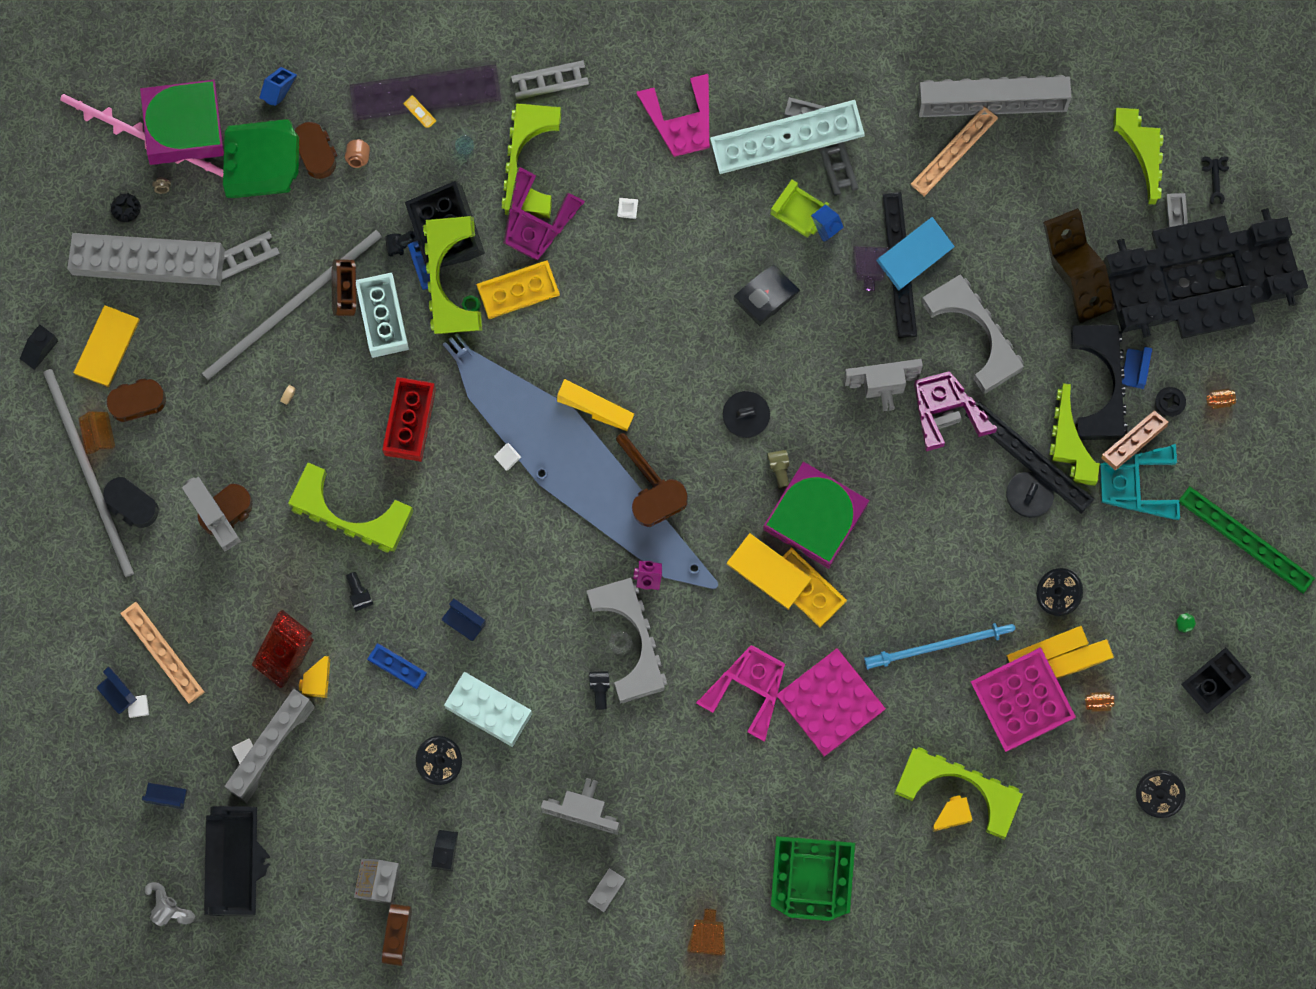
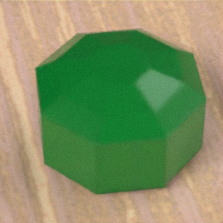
[461,295,481,311]
[1175,613,1196,633]

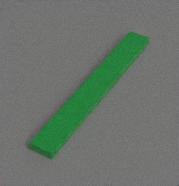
[1179,486,1315,594]

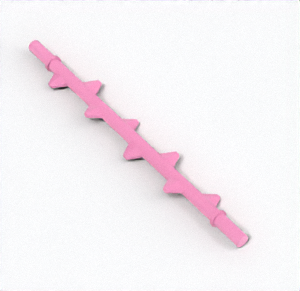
[60,94,223,177]

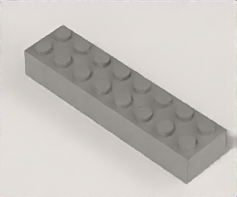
[917,75,1072,117]
[67,233,225,286]

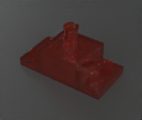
[252,610,314,688]

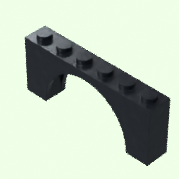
[1071,325,1128,440]

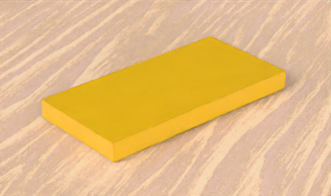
[476,260,560,319]
[73,305,140,387]
[727,533,812,610]
[782,547,847,628]

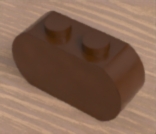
[295,122,338,179]
[331,259,356,316]
[107,379,166,422]
[632,479,688,527]
[198,484,253,536]
[382,904,412,966]

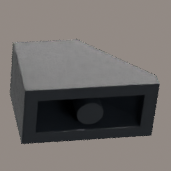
[20,324,58,370]
[431,830,458,872]

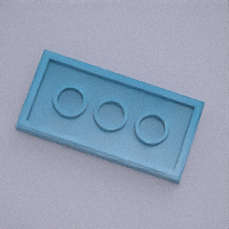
[876,217,955,290]

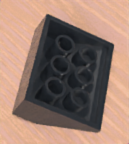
[405,181,485,268]

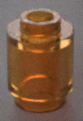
[1206,388,1236,410]
[1085,691,1115,712]

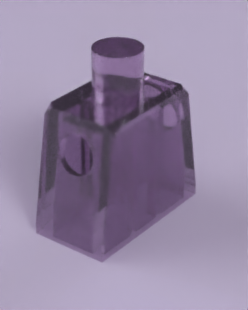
[852,246,889,291]

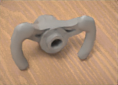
[145,882,195,926]

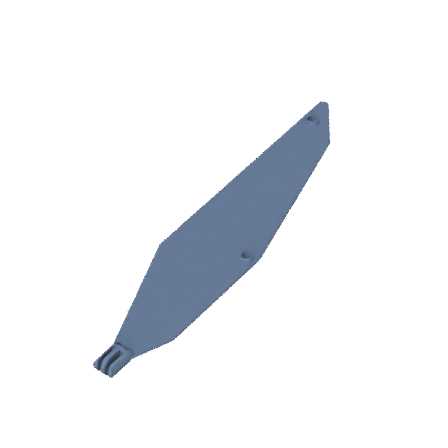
[442,333,718,589]

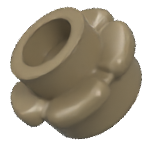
[152,177,171,194]

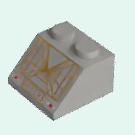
[354,859,400,904]

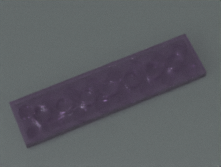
[349,64,501,121]

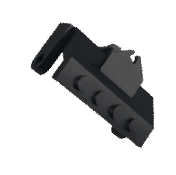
[204,806,270,917]

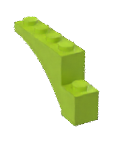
[1113,108,1163,205]
[1049,383,1100,486]

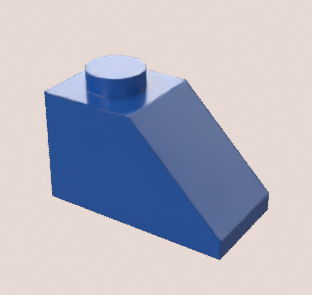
[259,67,297,106]
[811,204,844,242]

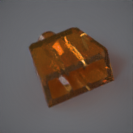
[687,909,725,956]

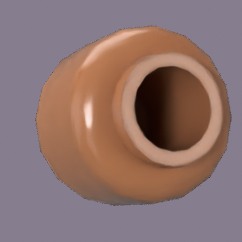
[345,139,370,168]

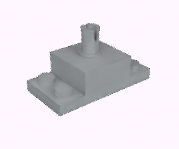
[844,359,923,411]
[541,778,620,835]

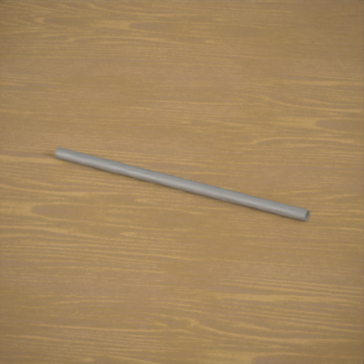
[202,230,382,380]
[43,369,134,577]

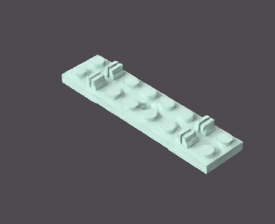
[710,100,865,174]

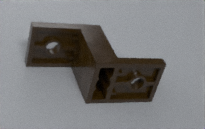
[1043,208,1115,323]

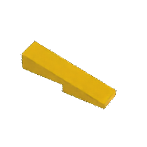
[557,379,634,431]
[1007,626,1089,663]

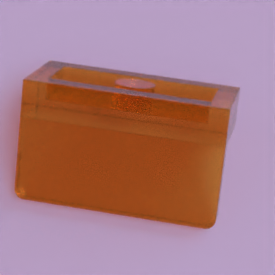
[79,412,115,454]

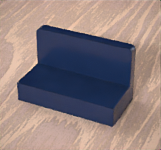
[442,598,486,641]
[97,667,137,714]
[142,783,187,809]

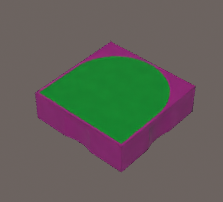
[140,79,224,165]
[763,462,870,569]

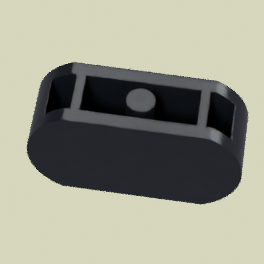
[103,477,159,528]

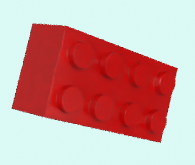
[382,377,436,462]

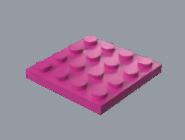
[971,647,1076,752]
[777,648,886,757]

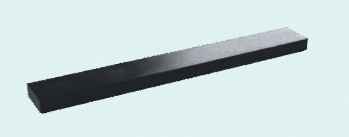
[882,192,917,338]
[965,400,1094,514]

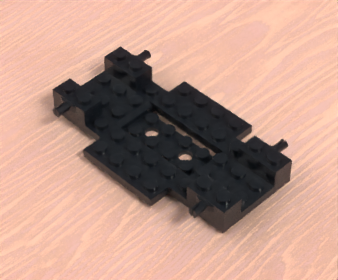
[1103,208,1308,339]

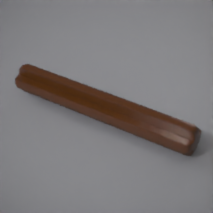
[616,433,661,488]

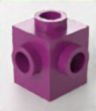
[633,561,662,590]

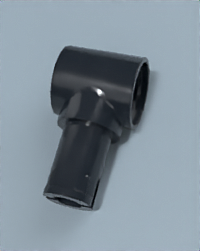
[385,231,417,257]
[346,572,374,612]
[589,671,610,710]

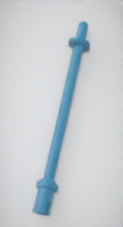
[864,623,1015,670]

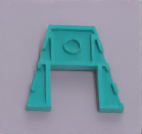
[1099,444,1180,520]

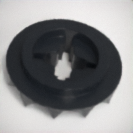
[110,193,141,222]
[1155,387,1186,417]

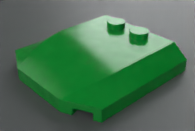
[223,119,299,198]
[771,836,855,921]

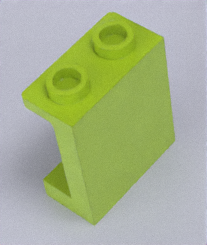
[771,180,829,238]

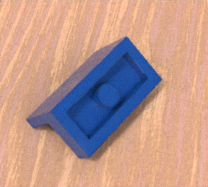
[1122,347,1152,389]

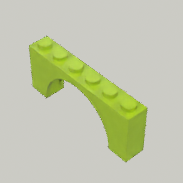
[502,104,561,219]
[423,216,482,334]
[288,463,413,553]
[894,747,1023,839]

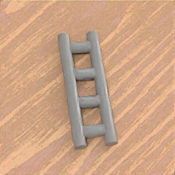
[511,60,589,100]
[221,231,280,280]

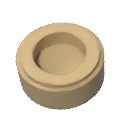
[280,385,296,405]

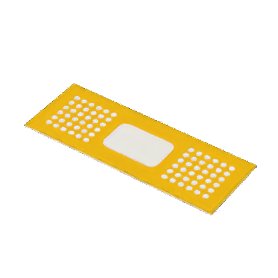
[403,95,436,128]

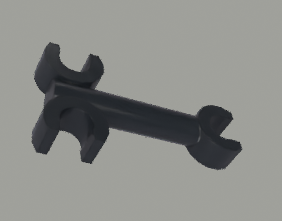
[1201,156,1229,204]

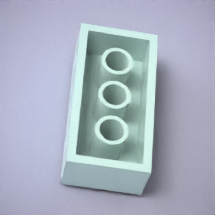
[356,273,409,358]
[444,672,532,747]

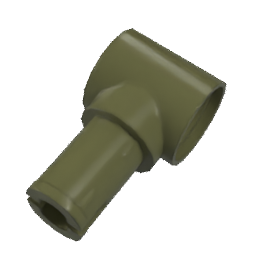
[767,450,789,489]

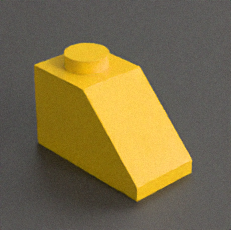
[299,656,330,698]
[932,795,973,832]

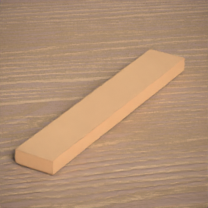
[910,106,998,197]
[121,602,205,704]

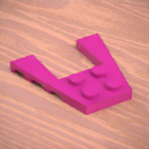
[636,74,710,157]
[696,645,785,742]

